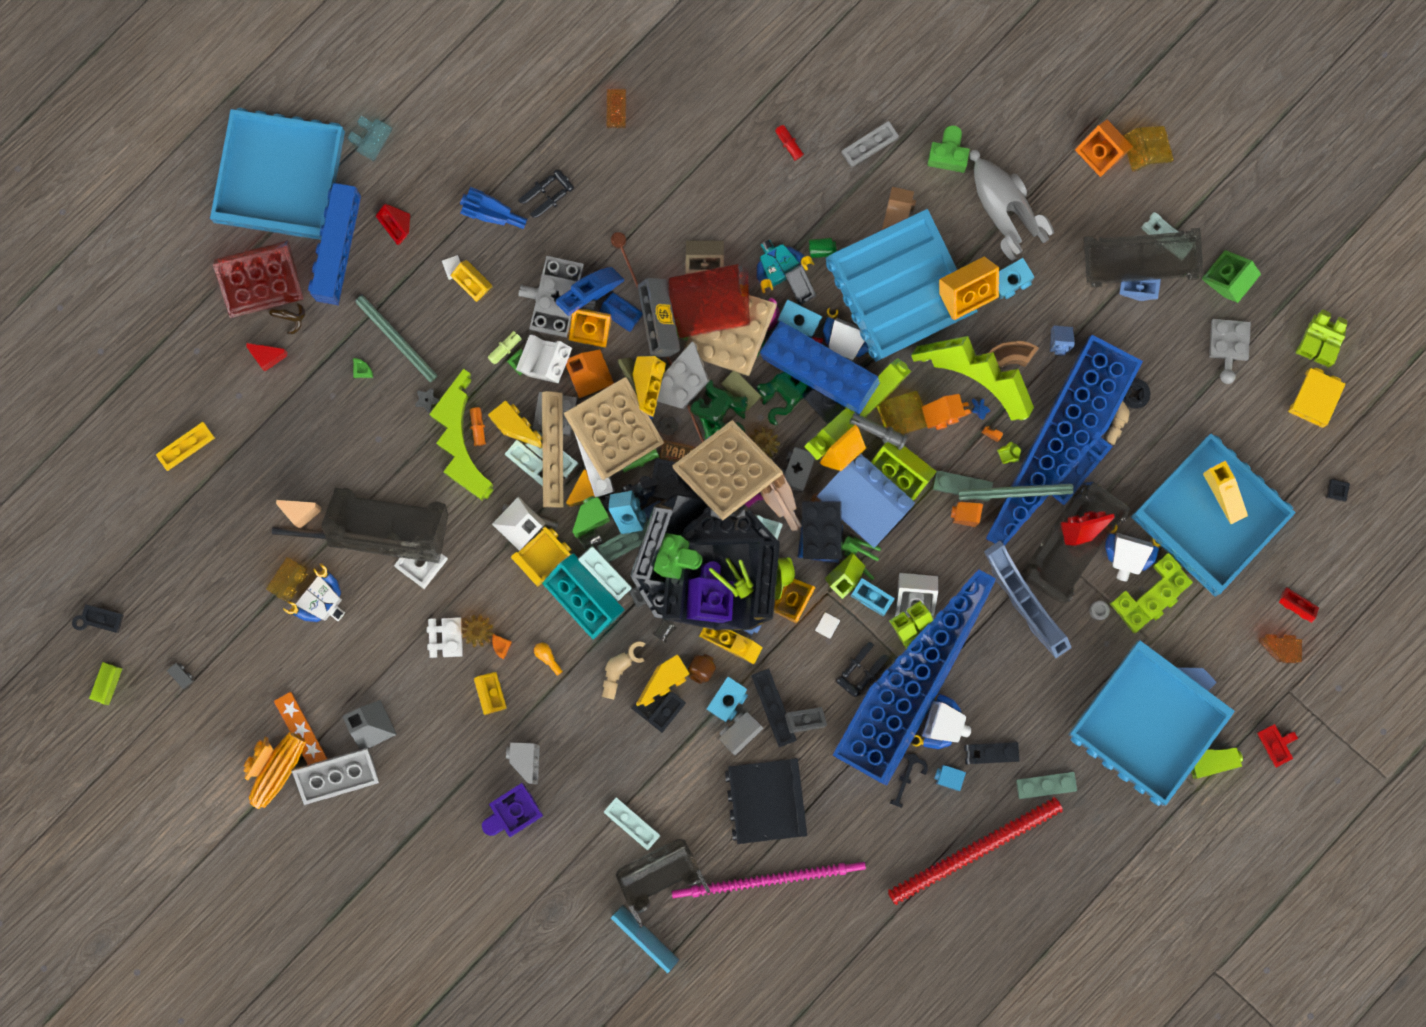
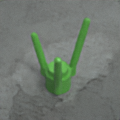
[842,536,881,580]

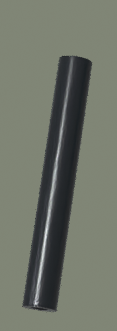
[272,527,330,539]

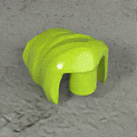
[997,442,1021,464]

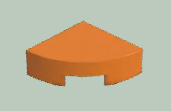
[981,426,1003,442]
[492,634,512,659]

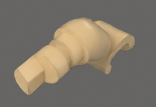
[1104,401,1129,445]
[602,641,645,700]

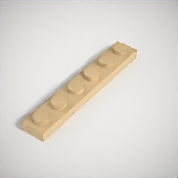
[542,391,563,508]

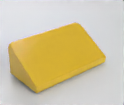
[450,260,492,302]
[474,672,507,715]

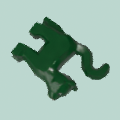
[757,372,812,425]
[690,380,748,432]

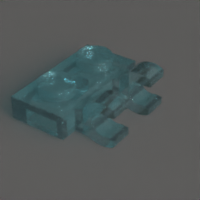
[348,116,393,161]

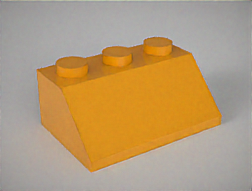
[939,257,999,320]

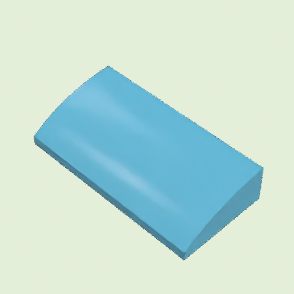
[611,905,679,973]

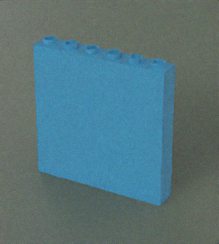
[210,108,345,240]
[1131,434,1296,597]
[1068,640,1235,806]

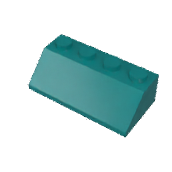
[542,553,625,640]

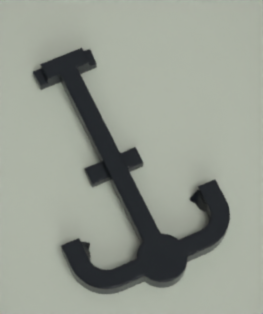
[890,754,928,808]

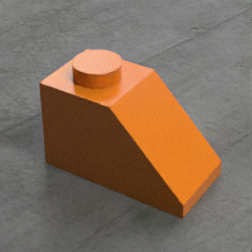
[950,502,983,527]

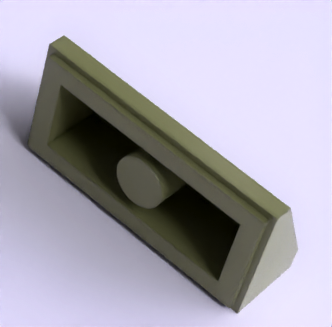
[618,357,637,395]
[721,371,761,411]

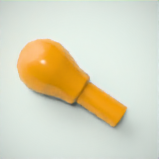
[534,642,563,676]

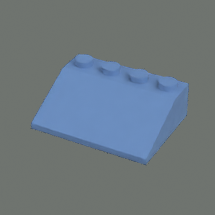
[817,453,915,548]

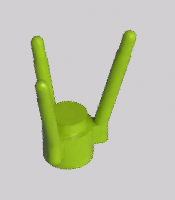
[709,558,754,599]

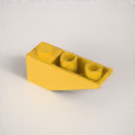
[633,356,666,417]
[488,400,543,448]
[1203,461,1248,524]
[699,628,763,664]
[636,654,689,706]

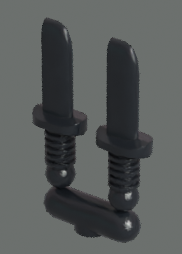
[518,169,574,218]
[836,642,889,697]

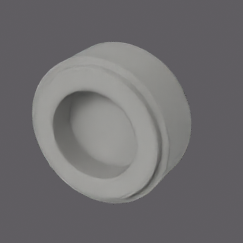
[1089,601,1110,620]

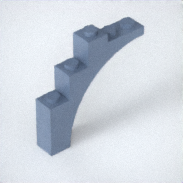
[984,541,1072,658]

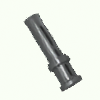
[849,413,908,450]

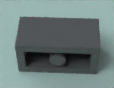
[167,663,194,689]

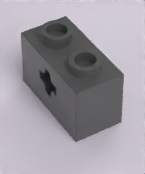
[782,447,815,493]

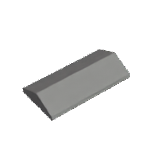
[292,748,379,805]

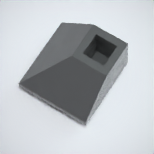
[342,700,397,750]

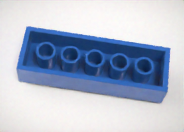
[308,183,361,305]
[760,321,880,415]

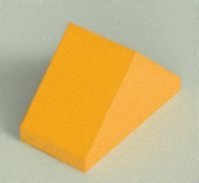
[566,469,595,507]

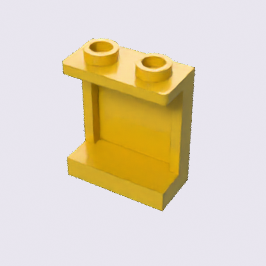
[1288,368,1346,428]
[511,526,571,587]

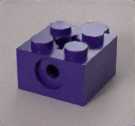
[686,561,734,623]
[482,783,544,837]

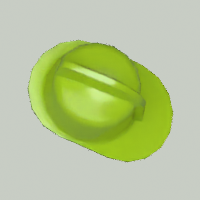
[775,557,795,600]

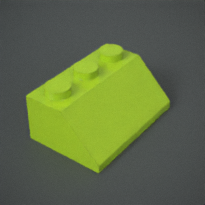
[871,442,937,501]

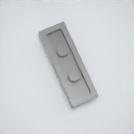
[841,121,899,168]

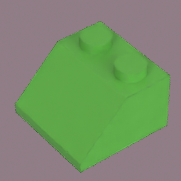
[1202,250,1261,303]
[573,496,610,539]

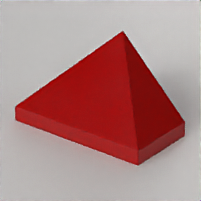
[375,204,410,245]

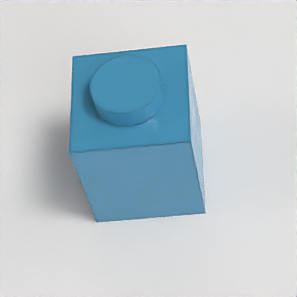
[934,765,966,791]

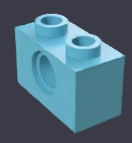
[998,258,1034,299]
[778,300,823,337]
[608,491,646,534]
[851,578,895,616]
[707,677,748,722]

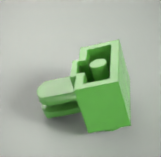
[927,126,970,173]
[654,533,702,580]

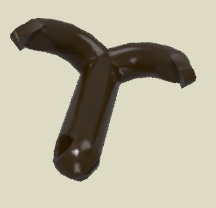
[269,303,305,334]

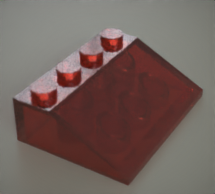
[213,240,304,318]
[669,264,750,338]

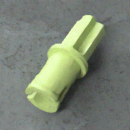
[488,331,522,364]

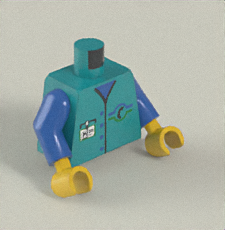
[756,240,814,293]

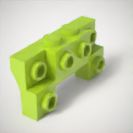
[1110,553,1193,633]

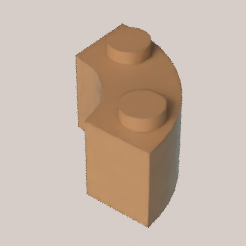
[882,187,916,230]
[989,341,1039,370]

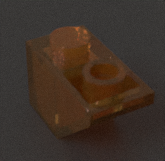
[1259,634,1302,664]

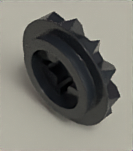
[1123,378,1151,409]

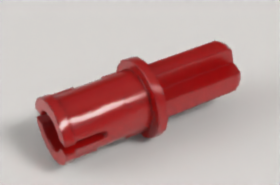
[775,125,804,161]

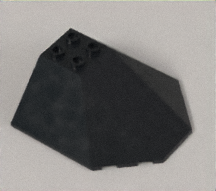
[630,494,708,618]
[662,504,780,630]

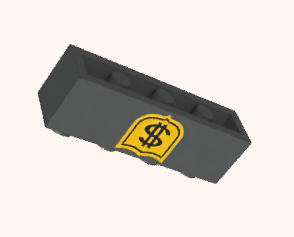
[637,278,680,357]

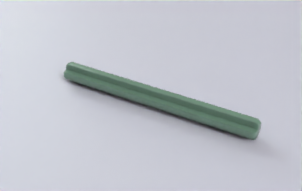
[355,295,437,382]
[958,484,1074,500]

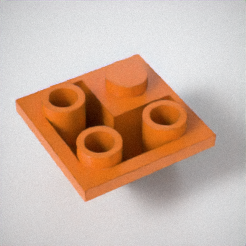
[566,350,614,399]

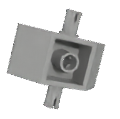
[519,256,596,338]

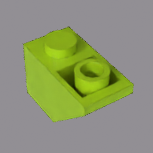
[824,552,865,599]

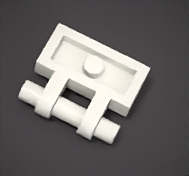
[427,618,463,658]

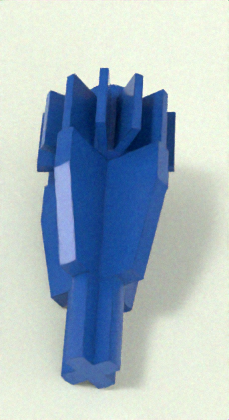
[460,187,527,229]

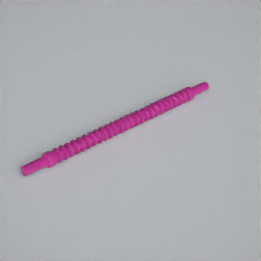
[672,862,866,898]

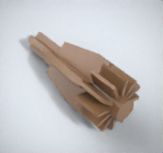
[760,467,802,531]

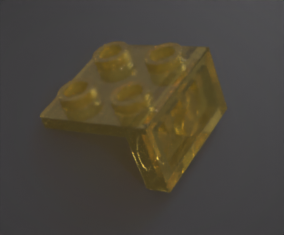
[1123,126,1174,171]
[877,391,927,434]
[266,557,307,602]

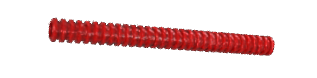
[888,797,1063,905]

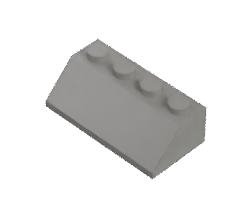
[506,743,540,784]

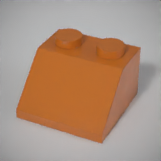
[1075,119,1133,177]

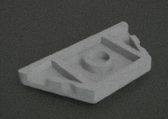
[657,342,709,409]

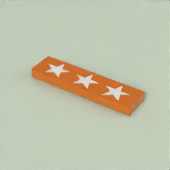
[274,692,328,765]

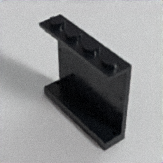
[725,758,807,845]

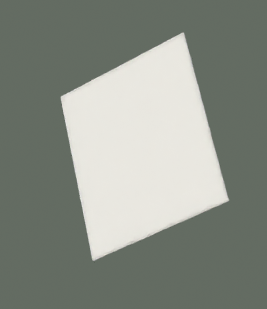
[442,255,460,280]
[815,612,840,639]

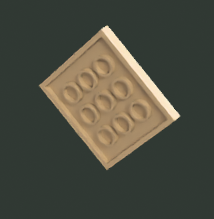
[683,284,777,376]
[564,377,664,480]
[673,420,782,520]

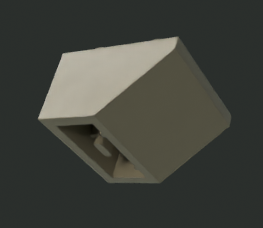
[686,241,724,279]

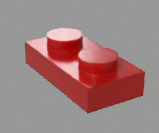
[1279,587,1319,623]

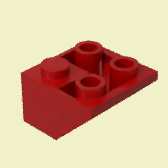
[1061,511,1114,545]

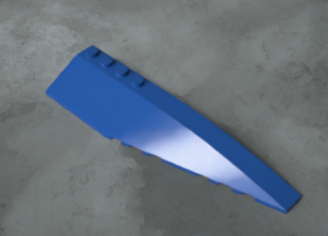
[986,335,1143,546]
[833,570,996,786]

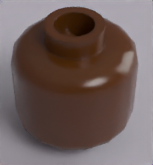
[688,654,716,684]

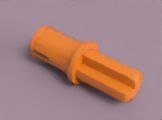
[470,407,486,446]

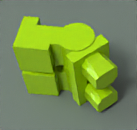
[1296,310,1347,368]
[889,601,933,649]

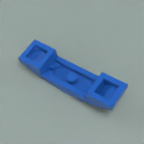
[1052,437,1113,505]

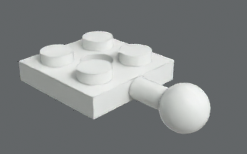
[385,533,448,589]

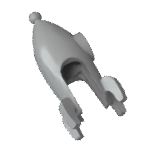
[969,150,1054,261]

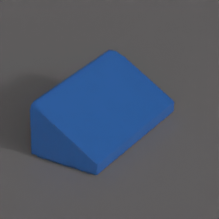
[600,292,643,332]

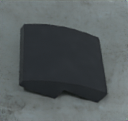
[631,691,686,733]

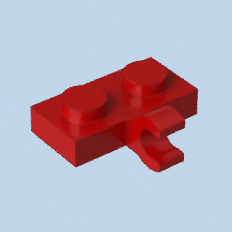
[1256,724,1298,768]

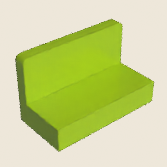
[89,662,122,705]

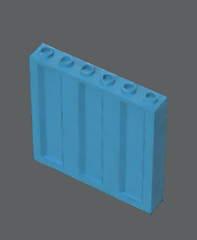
[825,209,977,362]

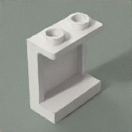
[516,335,572,383]

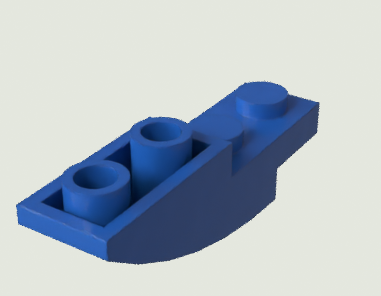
[556,267,624,316]

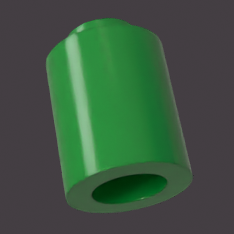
[809,238,837,258]

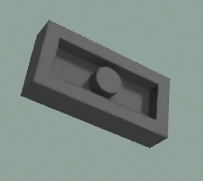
[785,707,827,733]

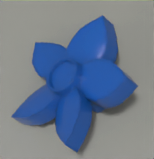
[972,398,990,420]

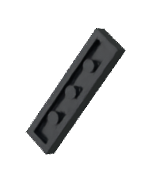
[751,668,797,747]

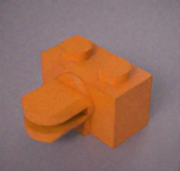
[922,394,971,430]

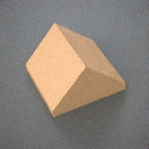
[276,500,321,529]

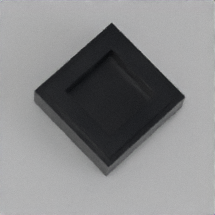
[1326,479,1350,502]

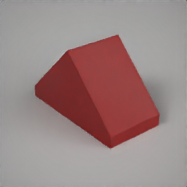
[246,343,288,371]

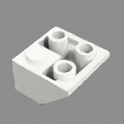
[492,497,546,551]

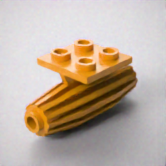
[244,732,306,809]

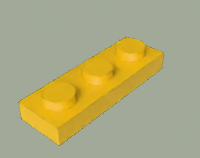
[156,422,215,471]

